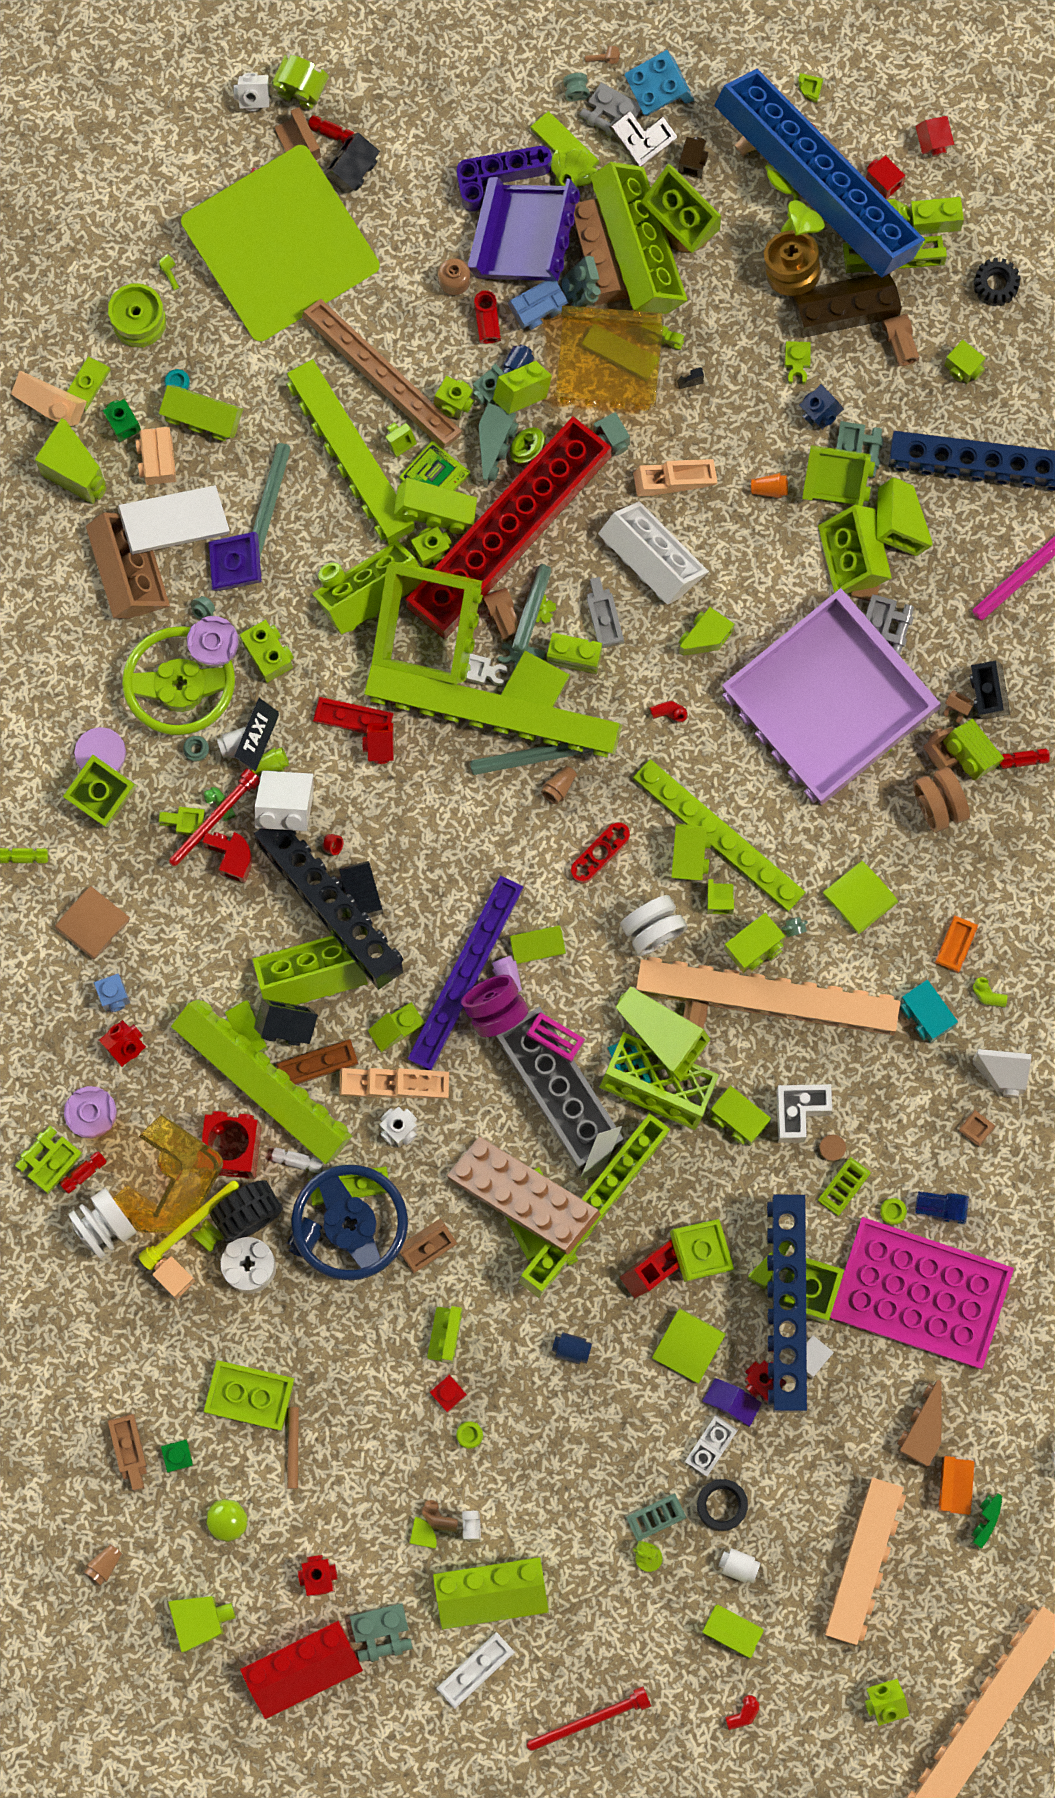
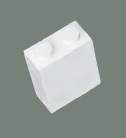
[255,771,313,831]

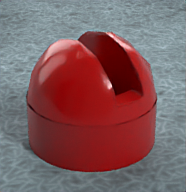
[321,834,344,856]

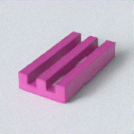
[526,1012,585,1063]

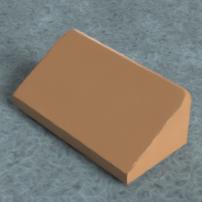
[399,1219,457,1273]

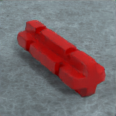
[308,115,355,143]
[999,748,1050,769]
[60,1151,107,1194]

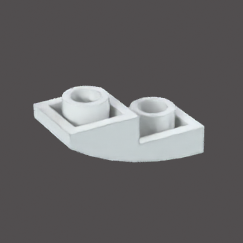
[685,1415,738,1476]

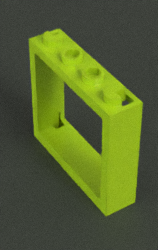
[372,562,483,684]

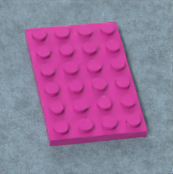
[830,1217,1014,1370]

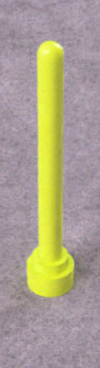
[138,1181,239,1270]

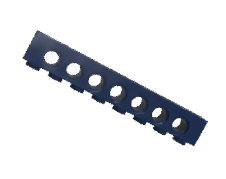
[888,431,1055,491]
[767,1194,807,1413]

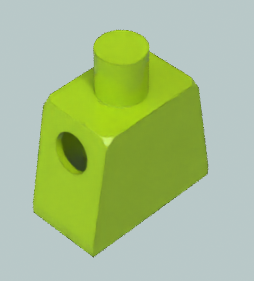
[168,1596,236,1653]

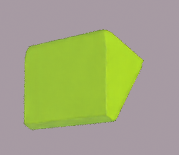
[510,925,566,964]
[225,1000,268,1052]

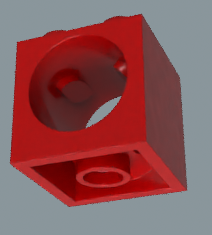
[198,1111,262,1179]

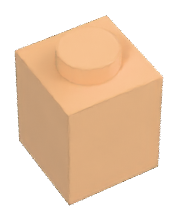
[152,1256,195,1300]

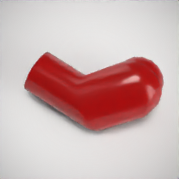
[649,701,688,723]
[725,1695,760,1730]

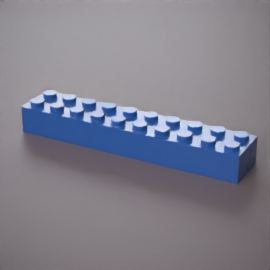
[714,69,925,278]

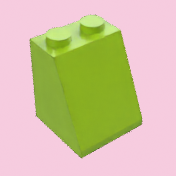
[35,418,107,504]

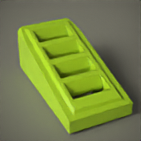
[817,1157,871,1217]
[747,1243,791,1290]

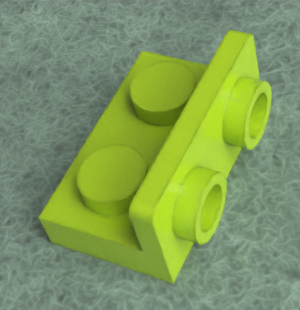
[427,1306,463,1364]

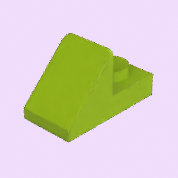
[368,1002,425,1053]

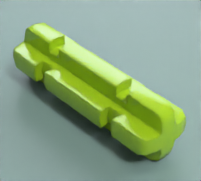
[0,848,49,863]

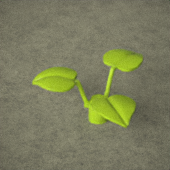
[765,165,825,236]

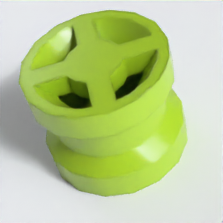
[191,1219,224,1253]

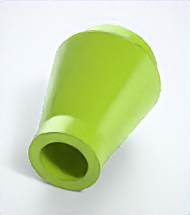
[251,747,289,776]

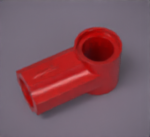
[474,290,501,344]

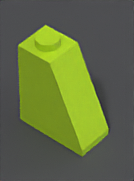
[876,477,933,556]

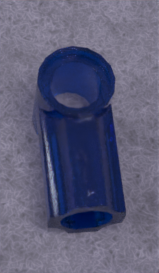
[915,1191,970,1224]

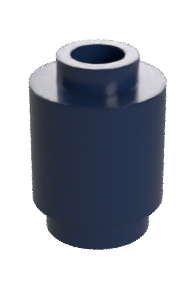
[501,344,535,374]
[286,1217,322,1258]
[552,1332,592,1365]

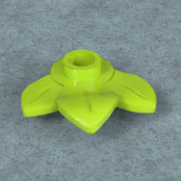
[551,147,598,189]

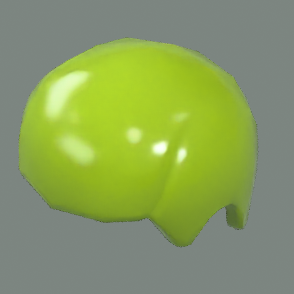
[206,1499,248,1542]

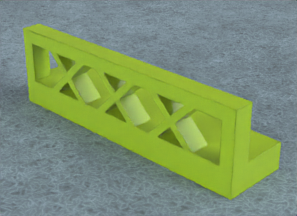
[843,235,947,273]

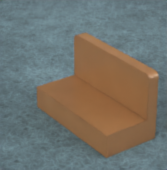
[275,107,321,160]

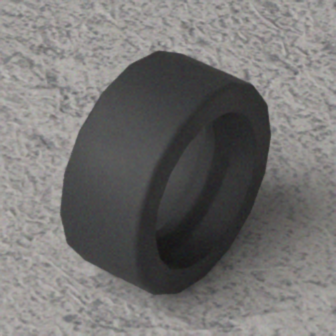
[697,1479,748,1531]

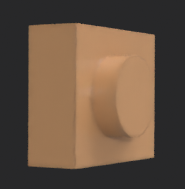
[923,727,959,770]

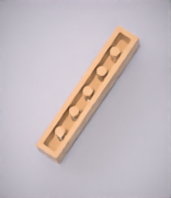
[824,1477,906,1646]

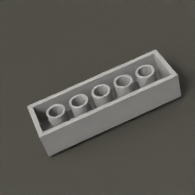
[495,1006,624,1171]

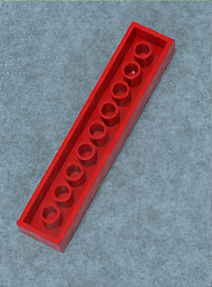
[406,416,611,640]

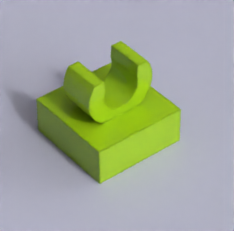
[385,422,417,457]

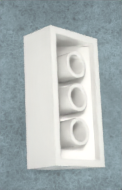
[598,501,709,605]

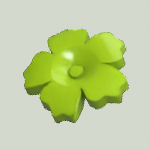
[536,594,556,624]

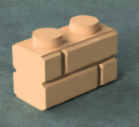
[136,427,177,485]

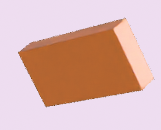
[935,915,978,973]

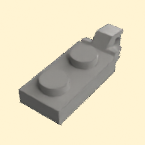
[587,577,624,649]

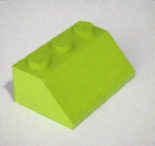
[818,505,892,594]

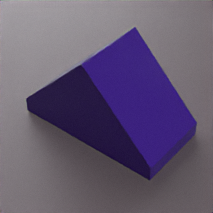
[702,1378,762,1427]

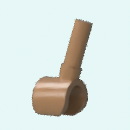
[585,46,620,64]

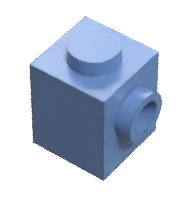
[94,973,130,1012]

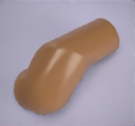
[422,1500,458,1532]

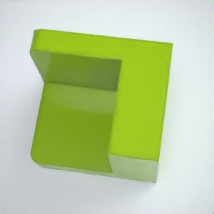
[707,879,734,915]

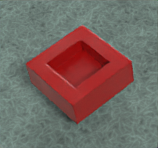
[430,1374,467,1413]

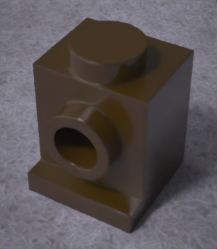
[678,137,709,179]

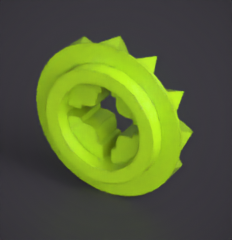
[510,427,547,466]

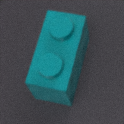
[900,979,958,1044]

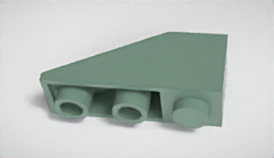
[479,403,519,488]

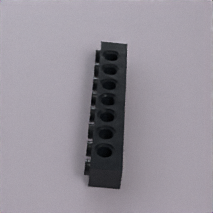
[254,828,404,990]

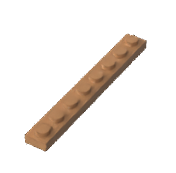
[302,299,462,449]

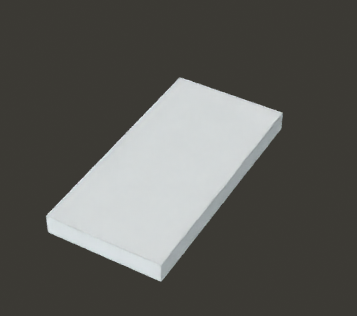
[118,485,230,555]

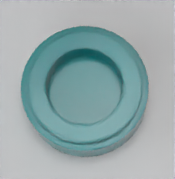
[165,369,190,390]

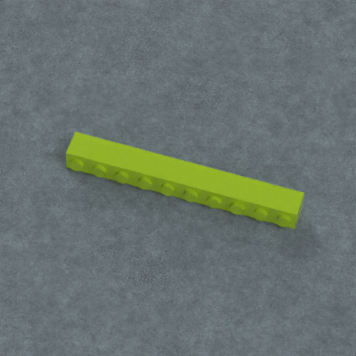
[364,664,622,758]

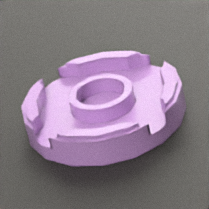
[187,616,239,667]
[74,727,126,771]
[64,1086,117,1139]

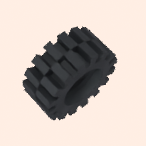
[974,258,1021,307]

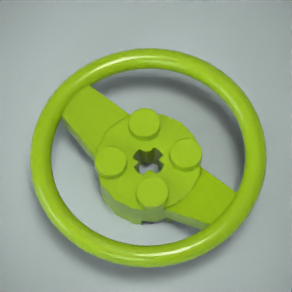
[122,626,235,735]

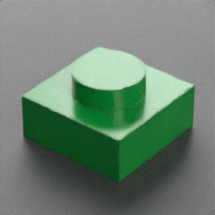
[161,1439,194,1473]

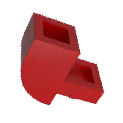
[202,832,252,884]

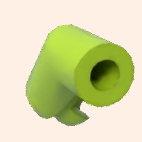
[973,977,1007,1008]

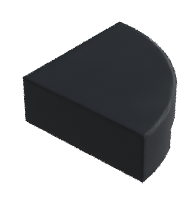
[677,367,704,389]

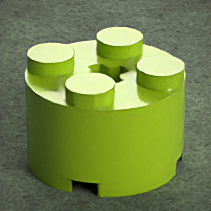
[272,55,329,110]

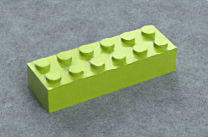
[590,162,688,314]

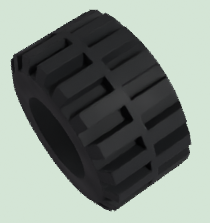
[210,1180,283,1243]

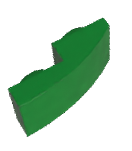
[971,1493,1002,1550]

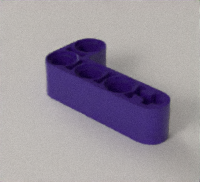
[457,146,552,212]

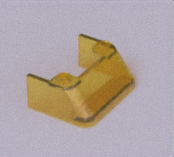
[113,1114,223,1233]

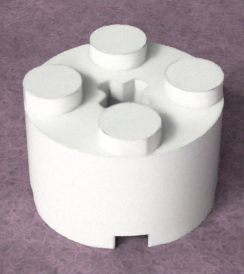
[221,1237,276,1294]

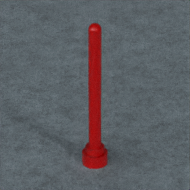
[169,768,260,866]
[527,1686,652,1751]

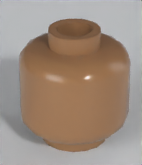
[438,258,471,295]

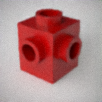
[99,1020,146,1067]
[744,1360,787,1404]
[298,1555,338,1597]

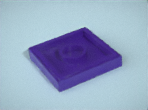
[208,532,262,591]

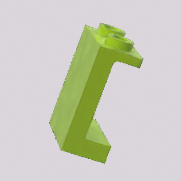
[802,445,875,506]

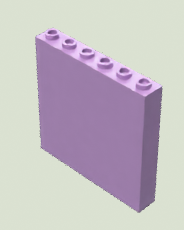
[722,588,941,805]

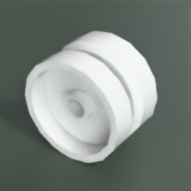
[620,895,688,956]

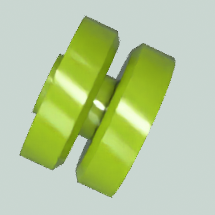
[108,283,166,348]

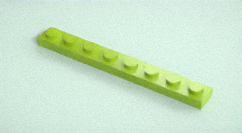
[633,759,806,913]

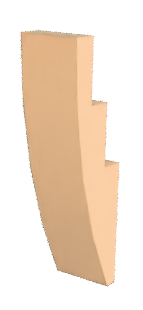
[339,1068,449,1099]

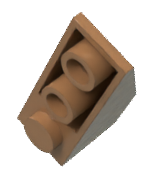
[897,1380,942,1468]

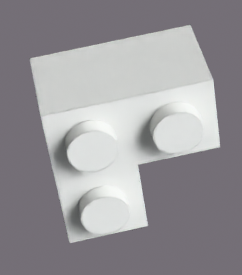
[776,1084,832,1143]

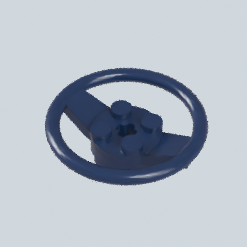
[291,1164,408,1281]

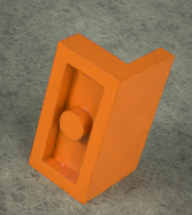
[938,1456,975,1515]

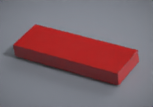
[313,697,394,734]

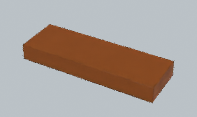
[276,1039,359,1085]

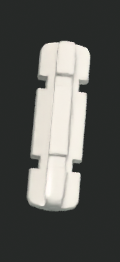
[271,1148,323,1173]

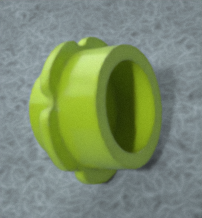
[633,1541,659,1564]

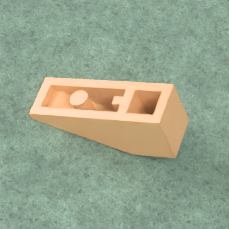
[11,371,87,426]

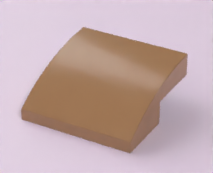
[55,886,130,960]

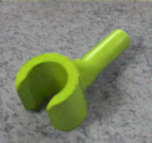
[159,254,179,291]

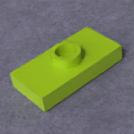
[67,356,111,412]

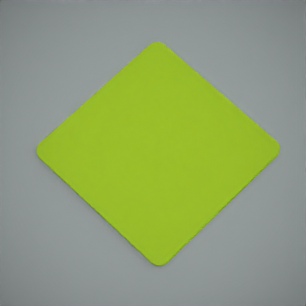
[181,145,380,341]

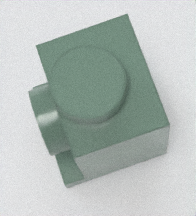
[472,364,505,405]
[593,412,630,456]

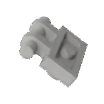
[579,82,642,138]
[866,594,914,656]

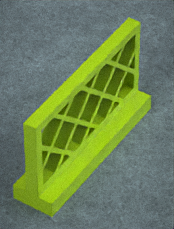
[599,1032,719,1130]

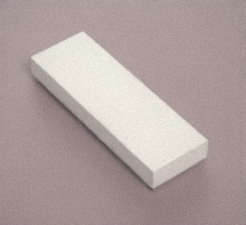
[437,1632,515,1708]

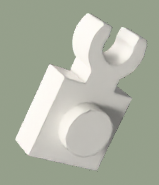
[466,654,507,686]

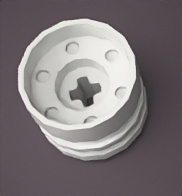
[68,1188,137,1259]

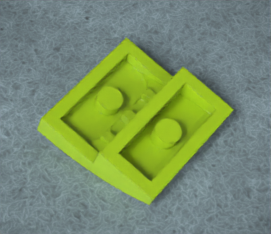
[823,861,898,934]
[652,1308,726,1384]

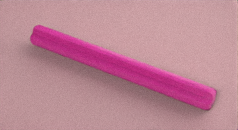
[972,536,1055,621]

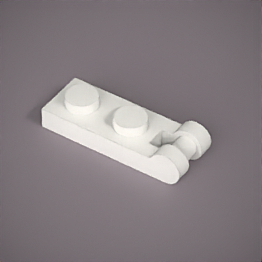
[462,1511,481,1542]

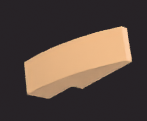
[633,459,718,497]

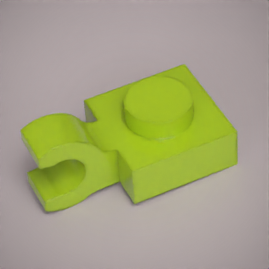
[159,806,205,835]

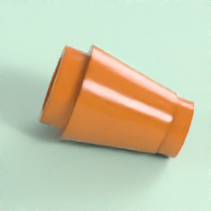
[751,473,788,498]

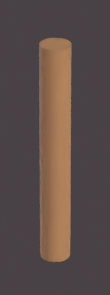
[287,1407,299,1489]

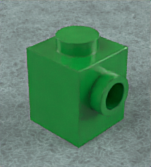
[103,398,141,443]

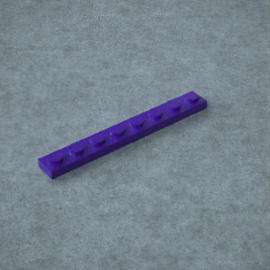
[408,875,524,1071]

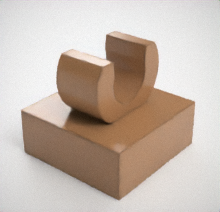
[944,690,974,723]

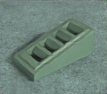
[626,1493,687,1542]

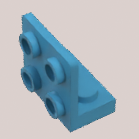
[625,50,695,116]

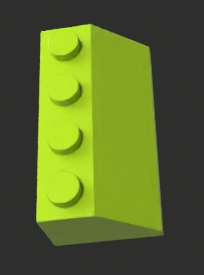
[312,541,423,635]
[252,936,368,1005]
[433,1557,549,1630]

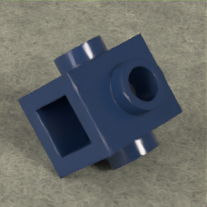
[799,384,844,430]

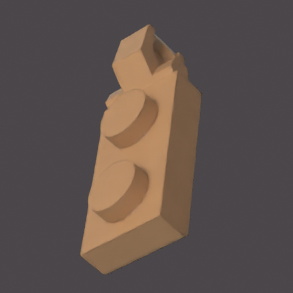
[108,1414,147,1492]

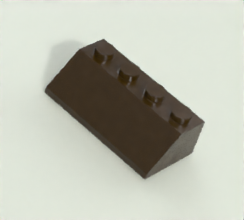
[792,274,902,338]

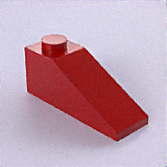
[619,1239,679,1299]

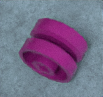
[461,974,529,1038]

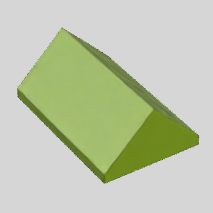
[641,164,721,253]

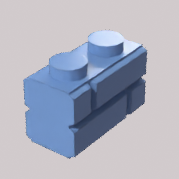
[508,281,568,330]

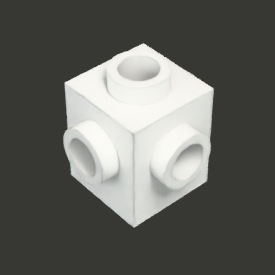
[234,73,270,111]
[380,1106,418,1147]

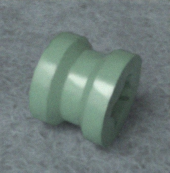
[563,73,590,102]

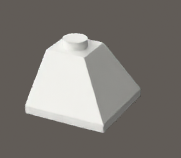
[973,1049,1031,1098]

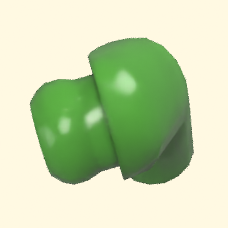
[203,787,236,822]

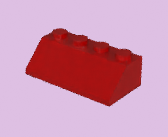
[240,1620,363,1720]

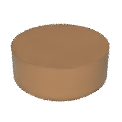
[819,1134,846,1162]

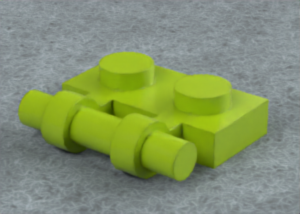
[15,1126,83,1194]

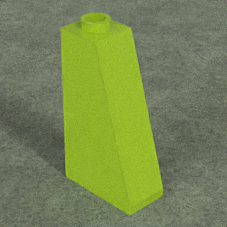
[616,986,711,1082]

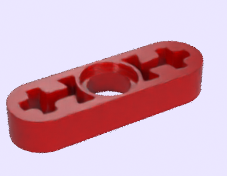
[571,822,630,884]

